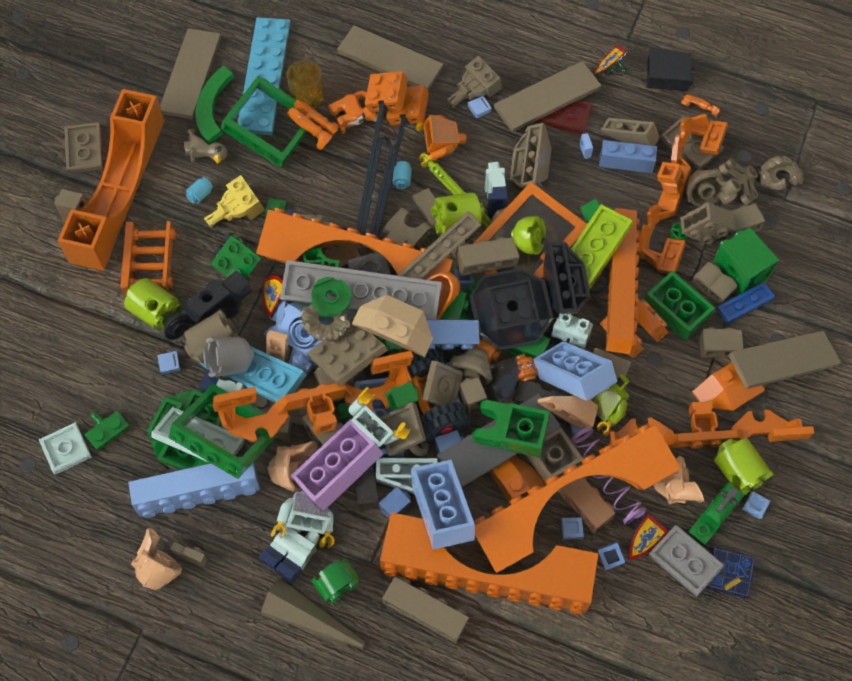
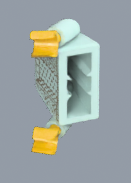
[349,387,411,447]
[271,490,335,548]

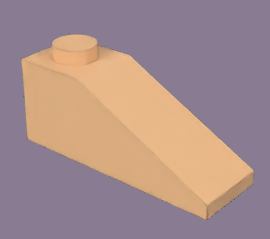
[537,396,599,429]

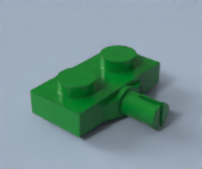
[84,411,130,451]

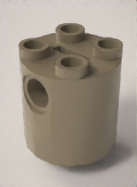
[184,310,240,364]

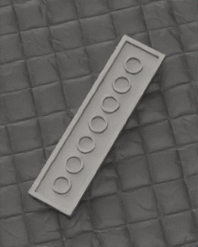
[280,260,442,320]

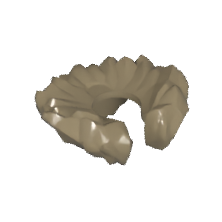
[759,156,804,190]
[301,304,351,342]

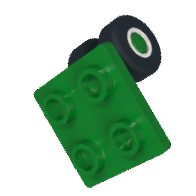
[211,232,261,279]

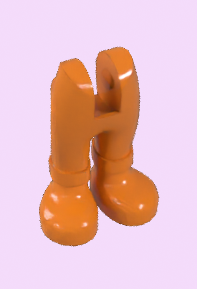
[287,99,339,150]

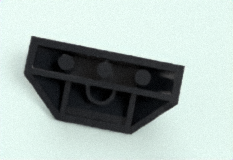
[543,242,591,314]

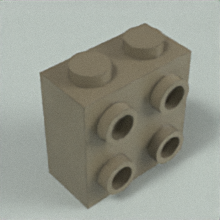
[680,202,736,245]

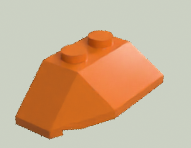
[692,362,765,411]

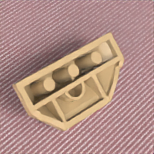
[352,295,433,357]

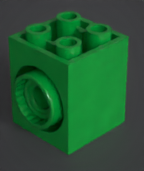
[713,227,779,294]

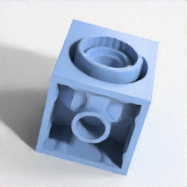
[277,302,334,355]

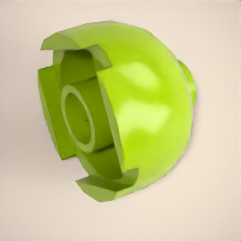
[511,216,546,255]

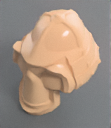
[267,441,318,492]
[653,456,704,504]
[131,527,182,590]

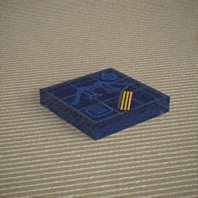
[706,547,755,599]

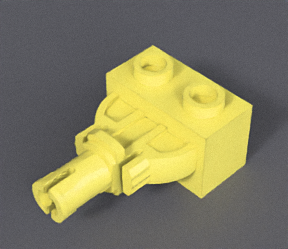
[204,175,265,227]

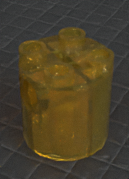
[286,60,324,109]

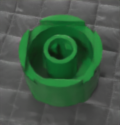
[311,557,360,605]

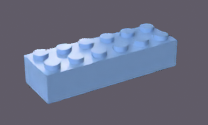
[128,457,260,518]

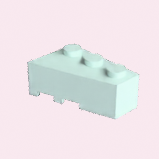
[376,458,437,495]

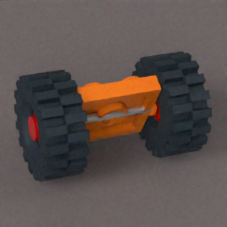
[407,349,471,444]

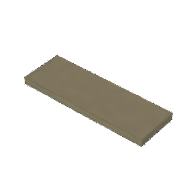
[337,25,443,90]
[160,28,221,119]
[494,61,601,132]
[728,331,841,389]

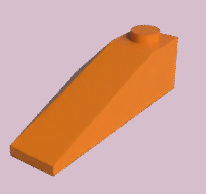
[489,455,545,505]

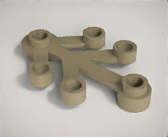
[719,159,758,205]

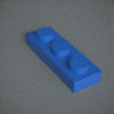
[716,282,775,324]

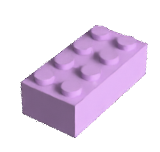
[291,419,384,511]

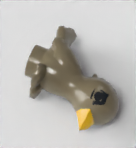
[184,129,228,164]

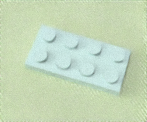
[152,407,245,462]

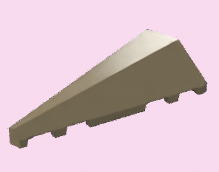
[261,578,365,649]

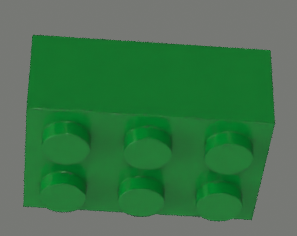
[645,271,715,341]

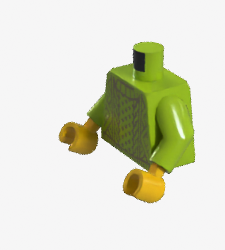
[572,374,629,435]

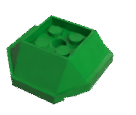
[147,390,227,470]

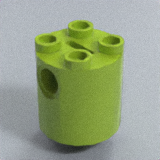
[431,193,485,234]
[124,278,182,330]
[714,438,774,495]

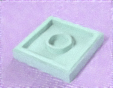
[39,422,92,475]

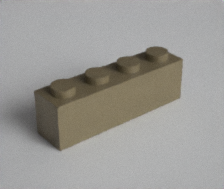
[382,577,469,644]

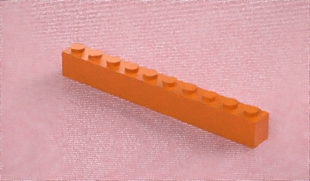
[606,208,640,354]

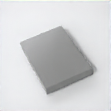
[649,525,725,597]

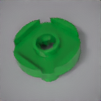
[311,277,351,317]

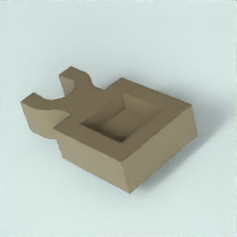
[170,542,208,567]

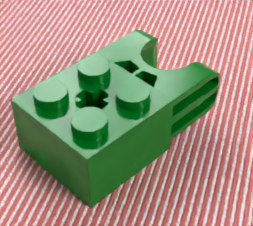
[472,400,550,458]

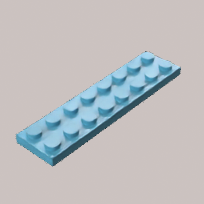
[238,17,291,136]

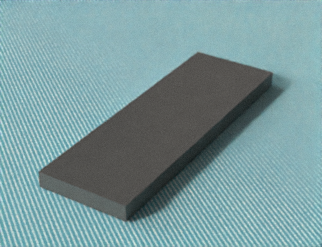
[437,393,561,488]

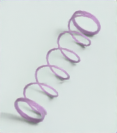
[571,427,646,524]

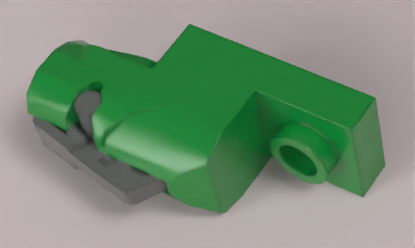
[687,483,744,547]

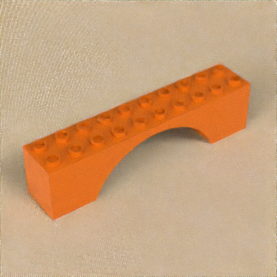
[57,89,165,271]
[256,208,454,280]
[474,424,681,573]
[380,513,598,614]

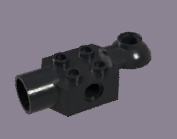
[163,271,252,340]

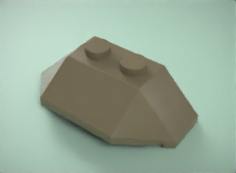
[510,123,552,188]

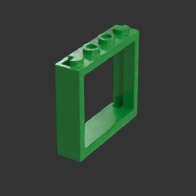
[221,76,315,168]
[169,384,279,479]

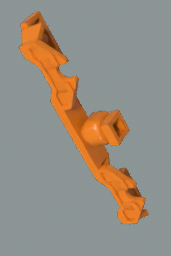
[638,114,728,274]
[213,351,413,442]
[609,401,814,449]

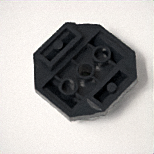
[469,268,554,351]

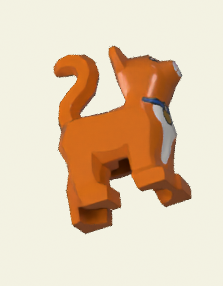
[328,91,378,134]

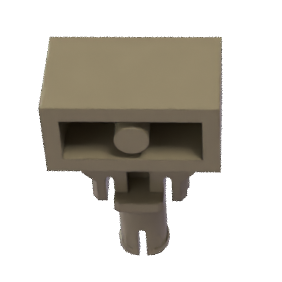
[447,56,502,108]

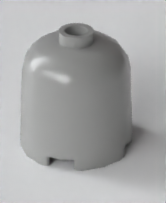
[203,337,254,377]

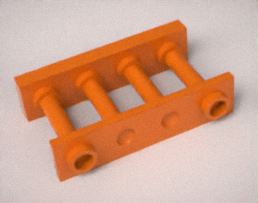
[120,221,176,296]

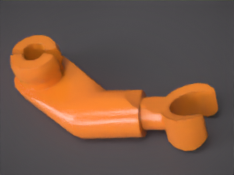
[681,94,720,117]

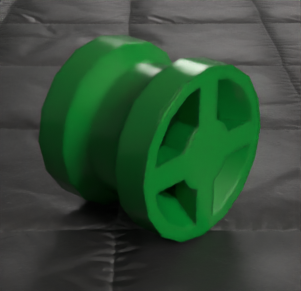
[669,222,688,242]
[338,403,353,424]

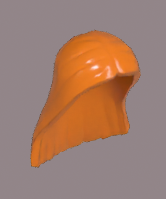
[426,272,460,320]

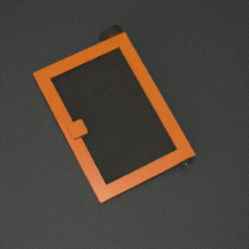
[473,182,587,279]

